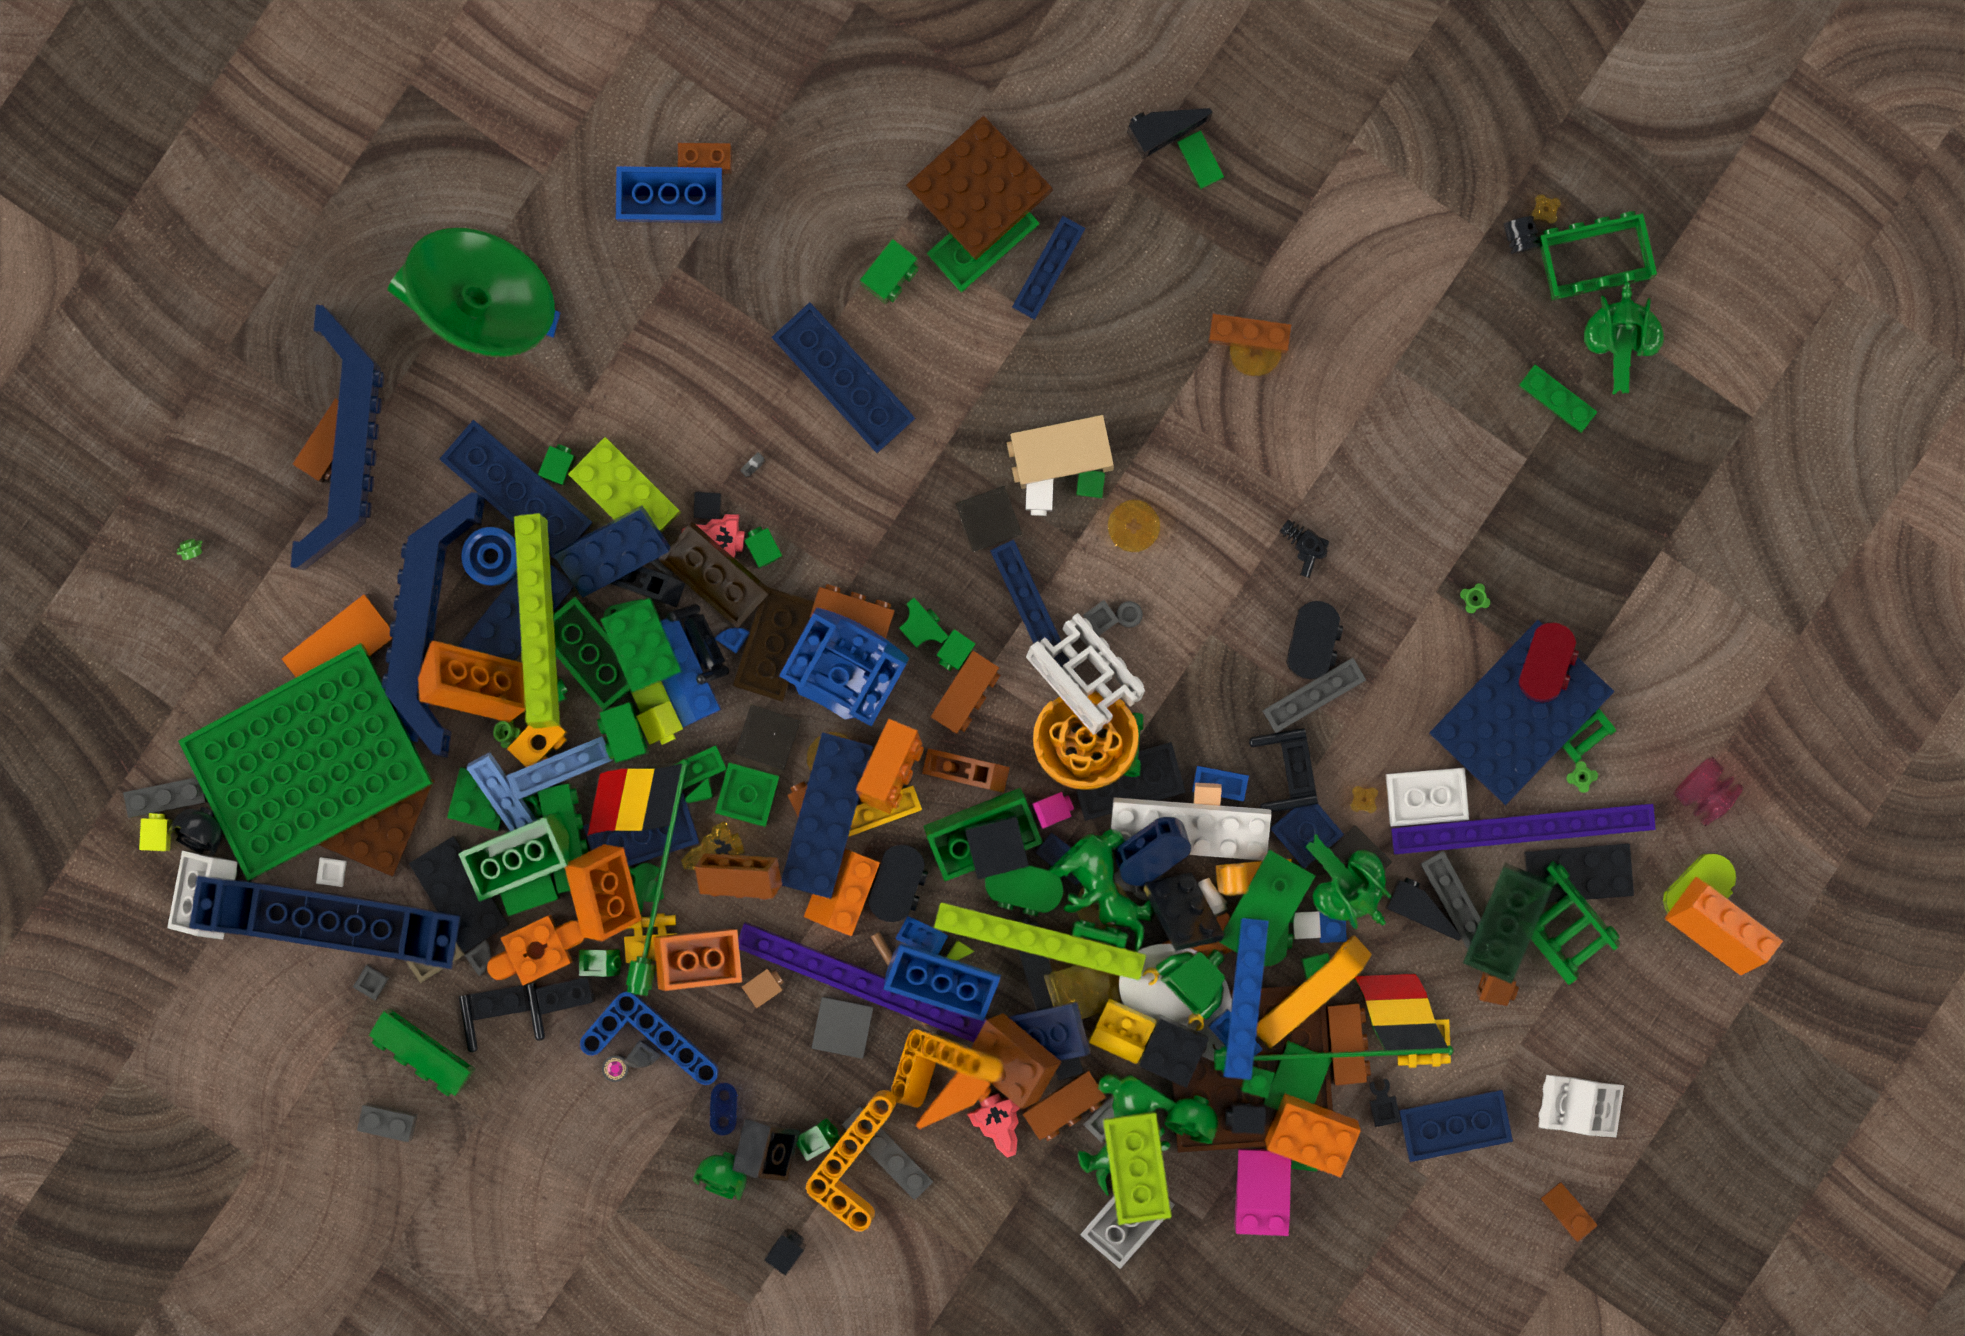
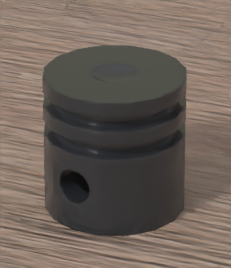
[1503,216,1541,254]

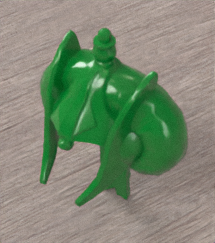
[1584,282,1664,395]
[1305,834,1392,930]

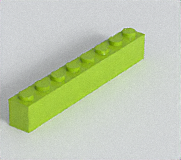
[514,513,560,729]
[934,902,1146,981]

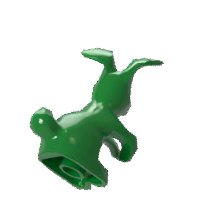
[1049,829,1155,952]
[1078,1074,1177,1196]

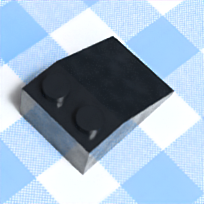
[1127,108,1213,159]

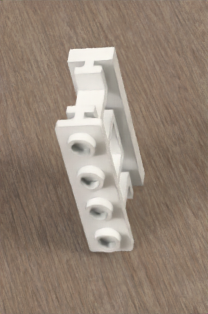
[1026,613,1145,735]

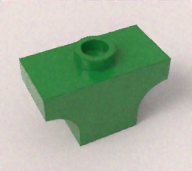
[899,598,949,648]

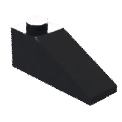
[610,566,686,608]
[1385,877,1461,941]

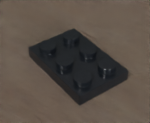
[1143,872,1225,951]

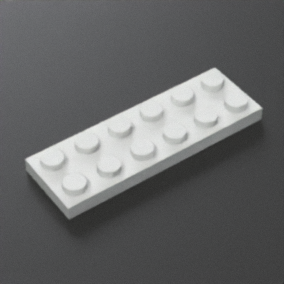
[1111,798,1271,860]

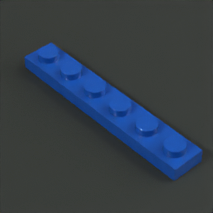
[1224,918,1269,1080]

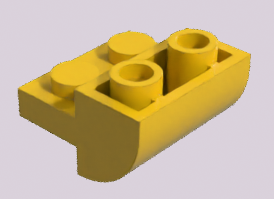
[1088,998,1157,1064]

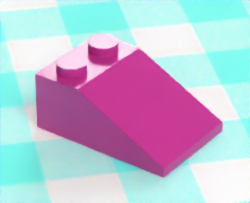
[1234,1148,1291,1236]

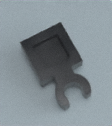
[1369,1078,1401,1127]

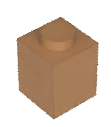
[742,968,784,1008]

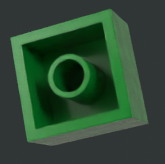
[860,239,919,305]
[597,703,649,763]

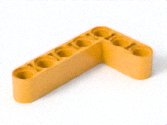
[1216,859,1292,894]
[1256,935,1372,1049]
[891,1029,1002,1108]
[806,1090,896,1232]

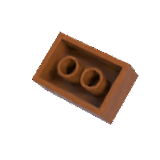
[971,1013,1061,1109]

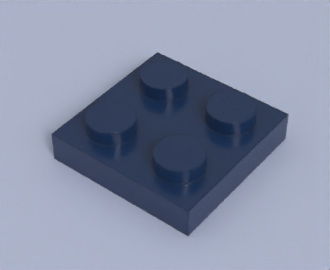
[1270,804,1344,868]

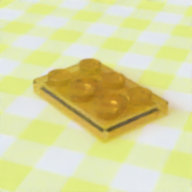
[1044,965,1124,1019]

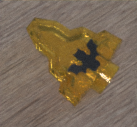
[681,821,745,870]

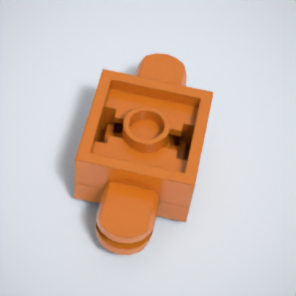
[487,915,585,985]

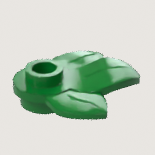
[629,863,664,914]

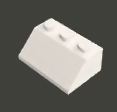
[167,851,238,939]

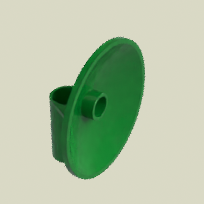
[387,228,555,356]

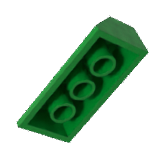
[923,787,1043,882]
[458,811,569,902]
[369,1009,476,1097]

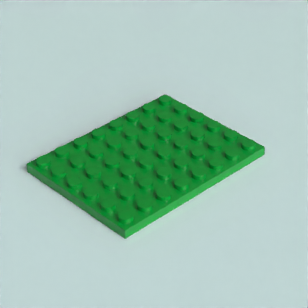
[178,643,433,881]

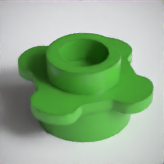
[176,538,202,560]
[1460,583,1490,613]
[493,720,521,749]
[1566,761,1598,793]

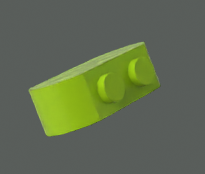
[1663,853,1736,913]

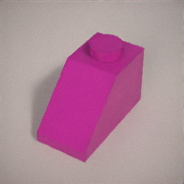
[1032,792,1074,828]

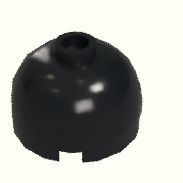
[167,807,222,856]

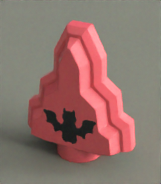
[681,514,745,557]
[968,1093,1020,1158]

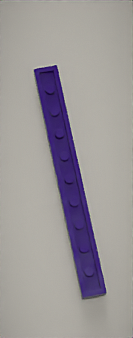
[1391,804,1656,855]
[738,922,989,1043]

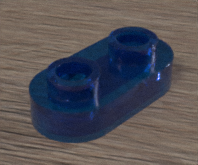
[710,1082,738,1136]

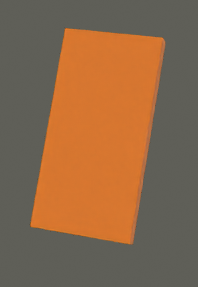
[282,594,393,677]

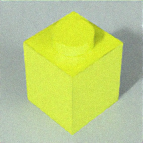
[636,701,683,745]
[139,813,172,851]

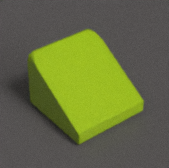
[631,682,670,713]
[946,940,974,961]

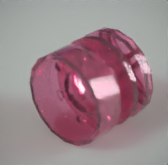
[1673,756,1744,826]

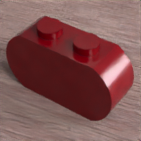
[1519,623,1579,702]

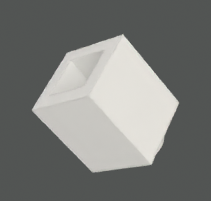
[1026,479,1053,516]

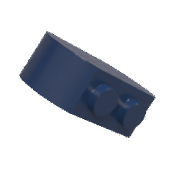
[1115,817,1191,886]

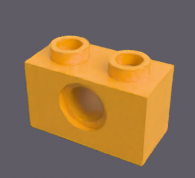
[507,725,568,767]

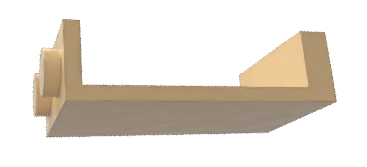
[1007,415,1114,489]

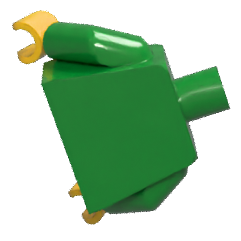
[1142,949,1225,1031]

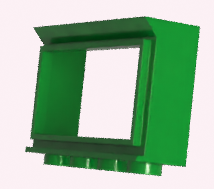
[1538,211,1657,301]

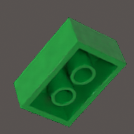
[601,598,683,693]

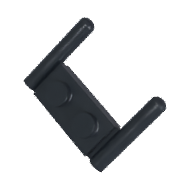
[667,604,729,684]
[1249,728,1318,812]
[458,983,545,1053]

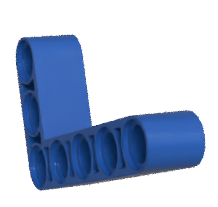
[580,991,719,1085]

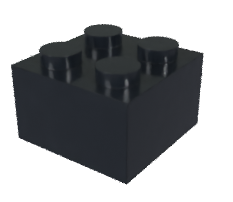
[1138,1014,1208,1088]
[732,1119,800,1181]

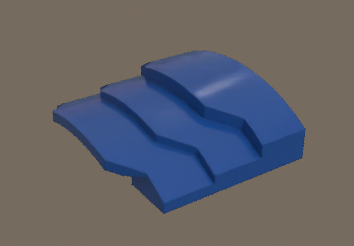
[779,608,909,726]

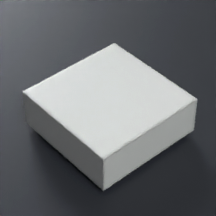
[316,857,347,887]
[1293,911,1321,939]

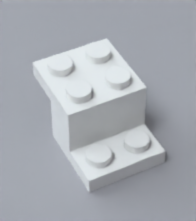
[1539,1075,1624,1137]

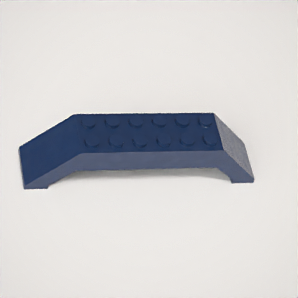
[290,305,384,570]
[382,492,485,758]
[189,876,460,969]

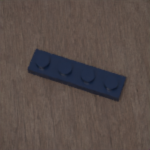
[1012,216,1086,321]

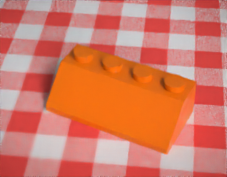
[418,641,526,722]
[1664,877,1783,976]

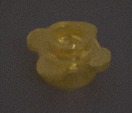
[1532,194,1561,223]
[1351,786,1378,813]

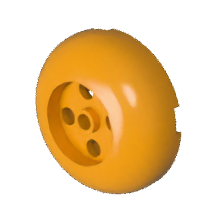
[1033,691,1139,790]

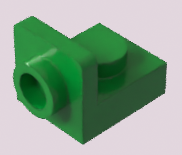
[579,949,622,977]
[797,1118,840,1161]

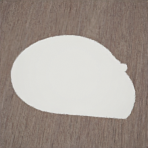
[1119,944,1232,1061]

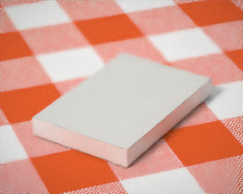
[1386,768,1469,827]

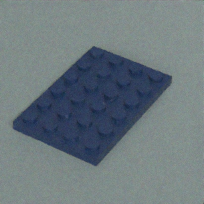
[1429,620,1615,806]

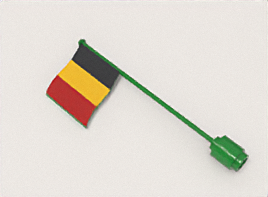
[587,759,690,996]
[1214,974,1454,1073]

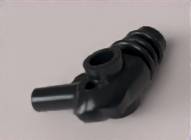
[1279,519,1329,578]

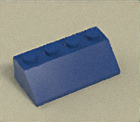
[616,166,723,223]
[661,618,722,728]
[884,943,1001,1021]

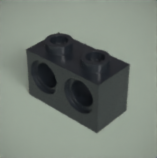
[536,976,595,1015]
[1225,1102,1265,1134]
[764,1230,806,1276]

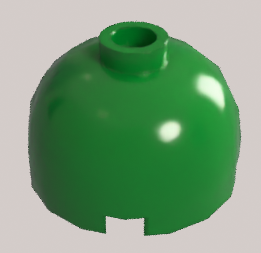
[1164,1096,1218,1144]
[692,1152,747,1200]

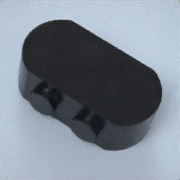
[1286,601,1343,679]
[868,844,928,922]

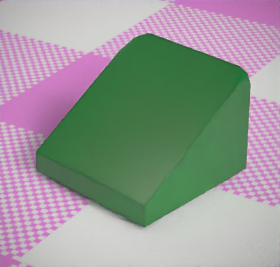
[1076,471,1105,499]
[685,778,713,803]

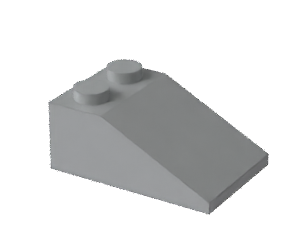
[1080,1195,1174,1269]

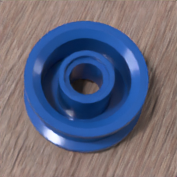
[461,527,517,586]

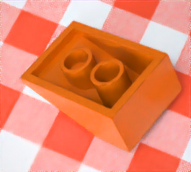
[916,1071,991,1129]

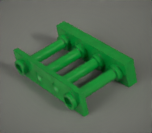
[1502,861,1620,985]

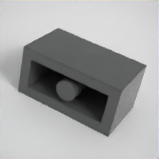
[357,1103,418,1142]

